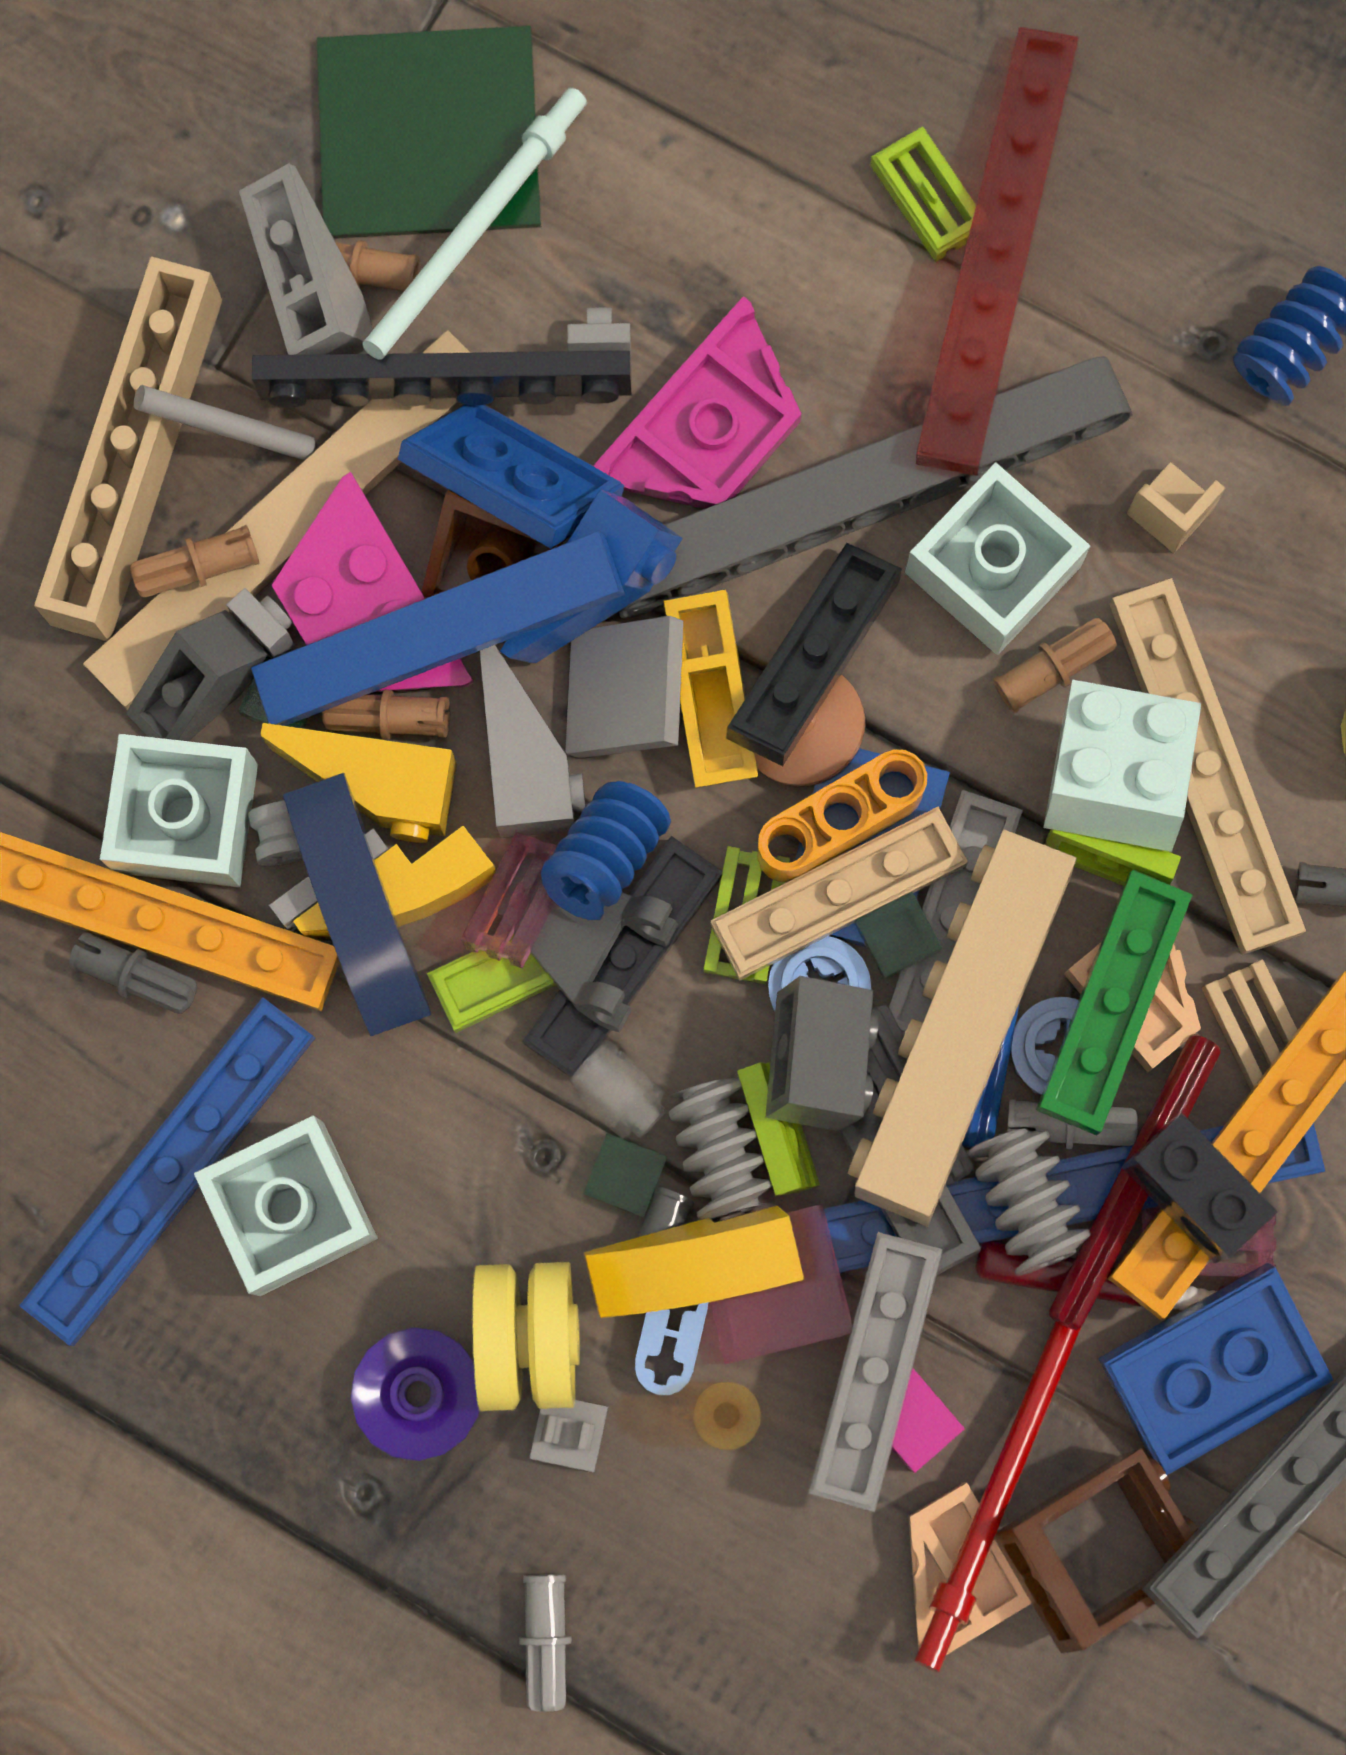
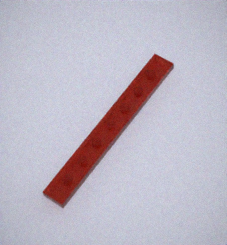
[916,27,1079,476]

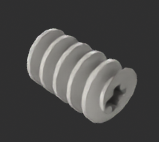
[668,1078,773,1221]
[967,1129,1091,1276]

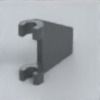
[494,855,678,1032]

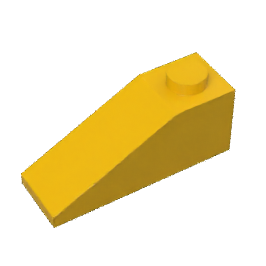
[261,723,457,843]

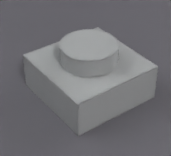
[226,588,296,659]

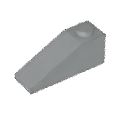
[239,163,373,355]
[480,645,586,838]

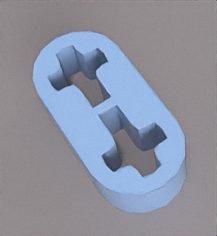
[635,1302,708,1395]

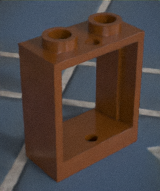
[994,1448,1198,1654]

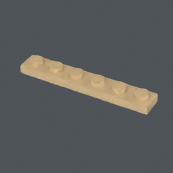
[1109,578,1306,955]

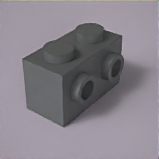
[765,976,878,1131]

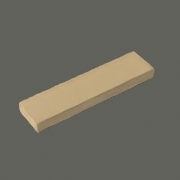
[710,807,968,981]

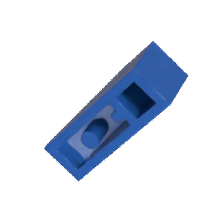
[500,489,683,664]

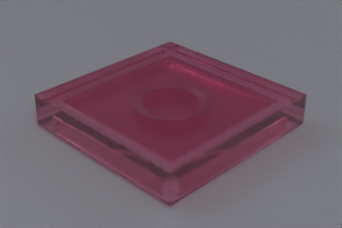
[710,1205,853,1364]

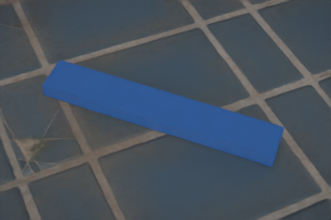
[251,531,625,726]
[19,997,315,1346]

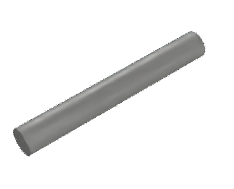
[134,385,315,460]

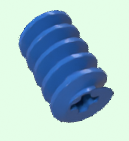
[1233,266,1346,406]
[541,781,671,920]

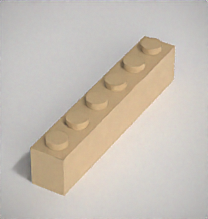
[34,256,222,641]
[848,829,1076,1227]

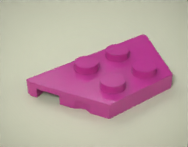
[593,296,801,509]
[272,472,474,692]

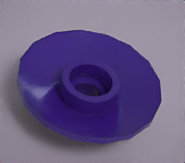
[351,1327,479,1461]

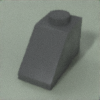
[126,610,267,741]

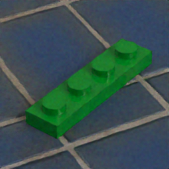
[1036,870,1193,1136]

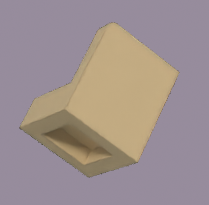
[1127,462,1226,553]

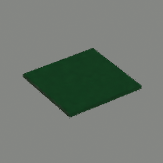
[317,25,541,239]

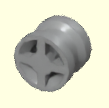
[248,801,303,866]

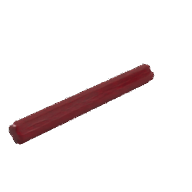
[1049,1034,1221,1330]

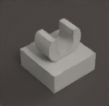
[568,307,632,383]
[530,1400,609,1472]

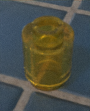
[694,1382,761,1450]

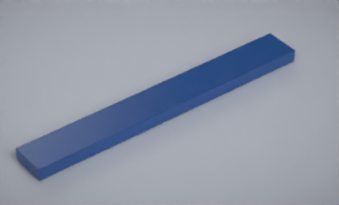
[804,1123,1325,1278]

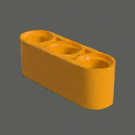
[757,749,927,882]

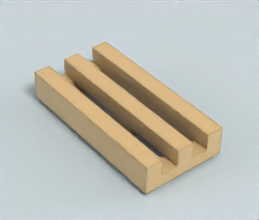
[1201,959,1297,1090]

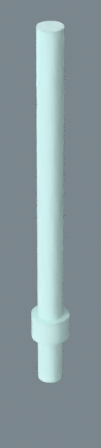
[363,88,587,359]

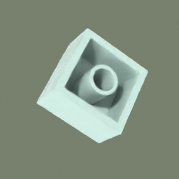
[905,462,1090,656]
[1043,680,1201,852]
[100,734,258,887]
[194,1115,378,1296]

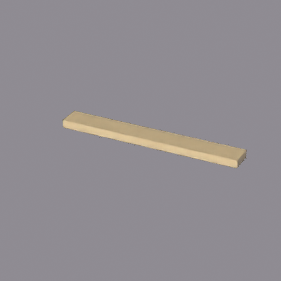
[83,330,471,710]

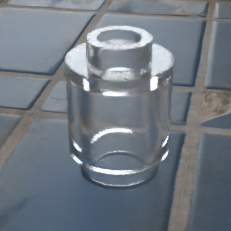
[570,1044,667,1140]

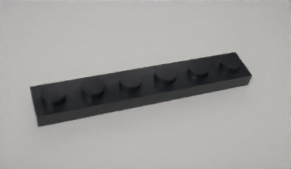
[252,350,632,408]

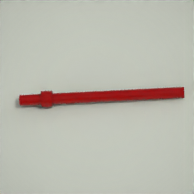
[914,1321,1082,1672]

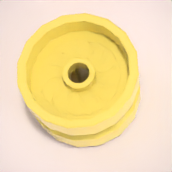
[473,1262,580,1411]

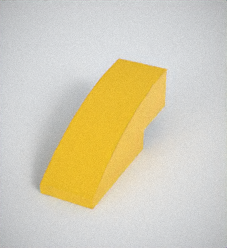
[664,590,758,788]
[293,826,498,941]
[583,1206,804,1318]

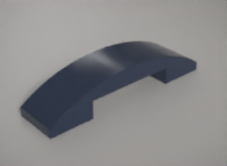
[283,773,432,1036]

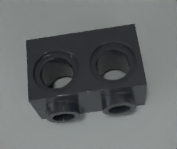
[1122,1113,1278,1264]

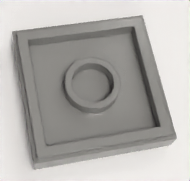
[565,616,684,758]

